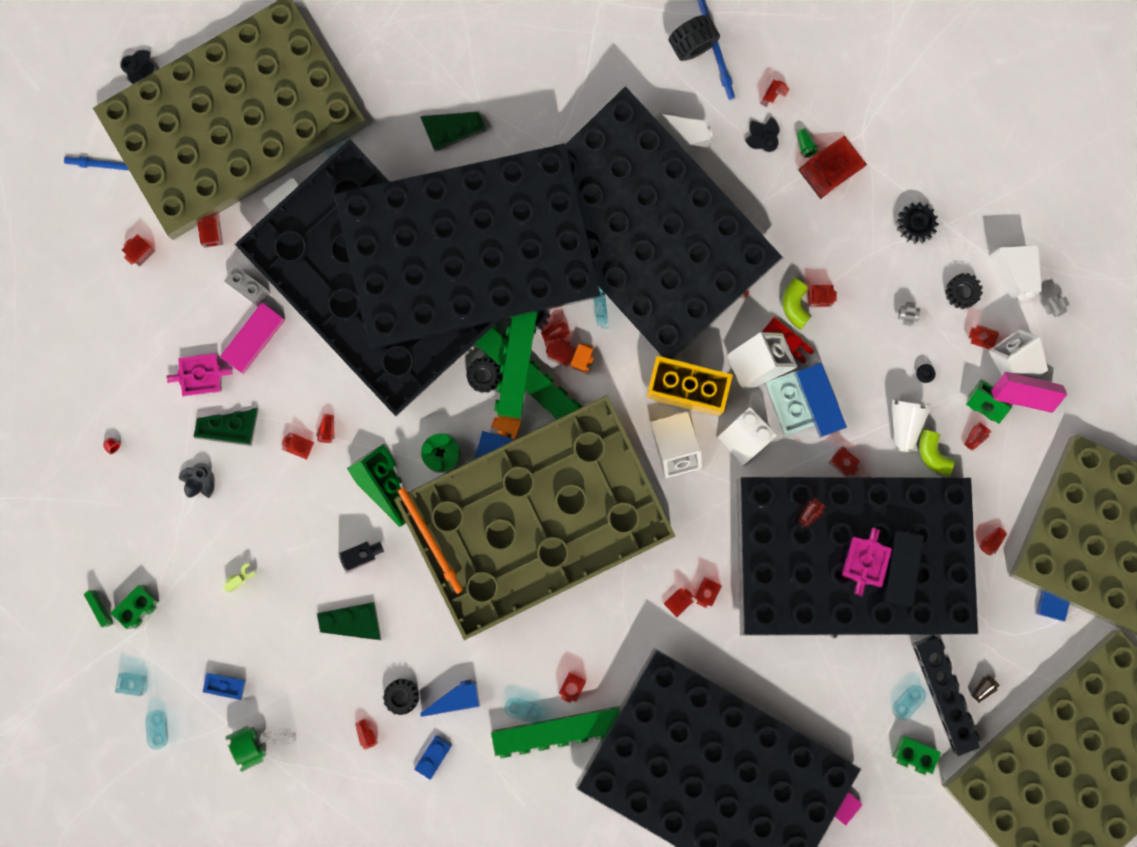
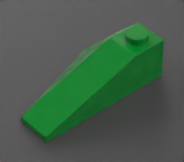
[347,444,406,527]

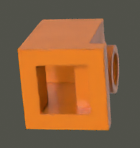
[570,343,595,374]
[491,417,522,440]

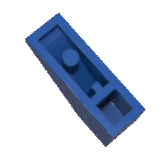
[420,679,480,717]

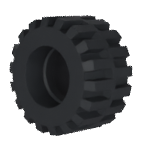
[668,15,720,61]

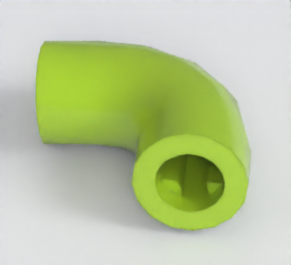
[782,278,812,330]
[919,429,955,477]

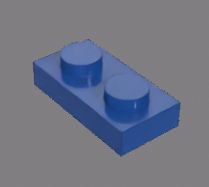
[203,673,246,700]
[414,736,452,780]

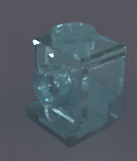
[115,672,148,696]

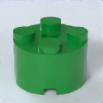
[421,433,461,473]
[225,726,266,772]

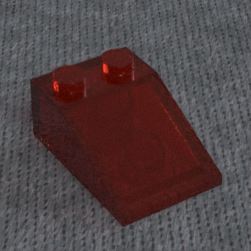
[798,135,867,200]

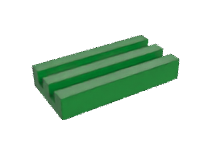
[84,590,113,628]

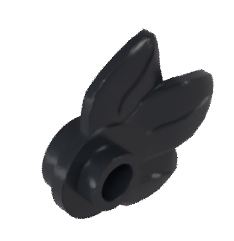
[120,50,157,84]
[745,117,780,152]
[178,463,214,498]

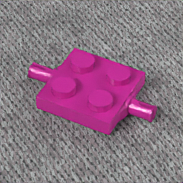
[166,353,233,397]
[842,528,892,596]

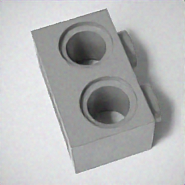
[224,266,270,307]

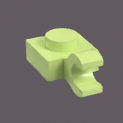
[223,563,257,593]

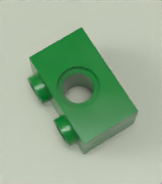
[966,379,1013,424]

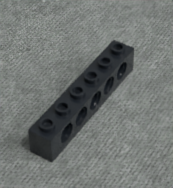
[911,635,980,756]

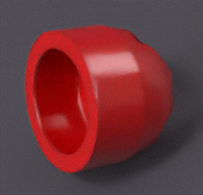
[103,438,121,455]

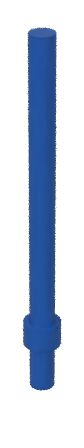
[698,0,736,100]
[64,156,129,171]

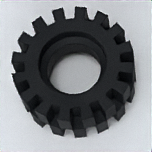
[945,273,983,309]
[466,357,501,393]
[383,679,419,715]

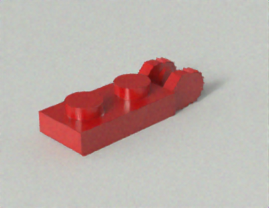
[762,317,814,364]

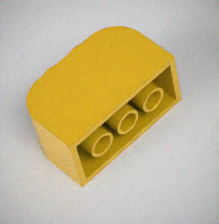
[646,356,733,416]

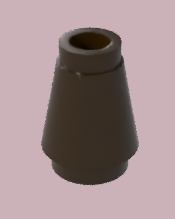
[971,674,1000,703]

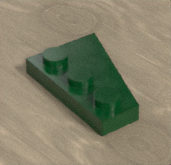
[420,111,486,151]
[193,408,259,446]
[317,602,382,640]

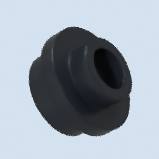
[916,364,936,383]

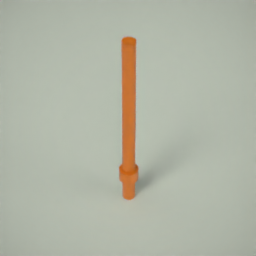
[398,487,463,594]

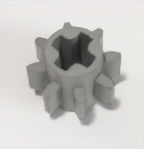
[1044,294,1070,318]
[898,302,920,326]

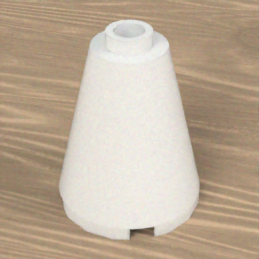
[892,399,931,452]

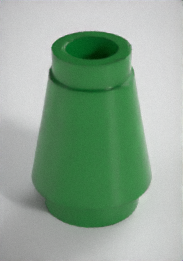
[796,128,818,158]

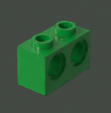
[110,585,159,629]
[892,735,941,775]

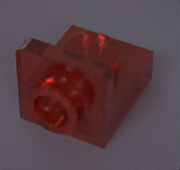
[760,79,790,108]
[281,432,314,460]
[663,588,694,618]

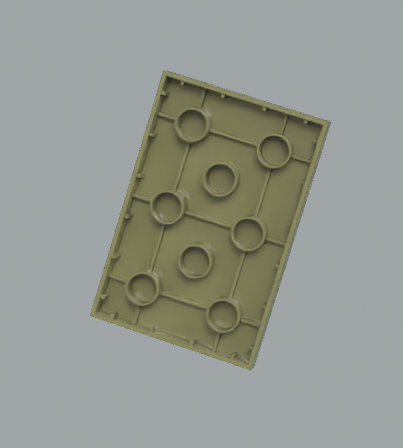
[93,0,367,240]
[395,395,676,640]
[1009,435,1137,636]
[942,630,1137,847]

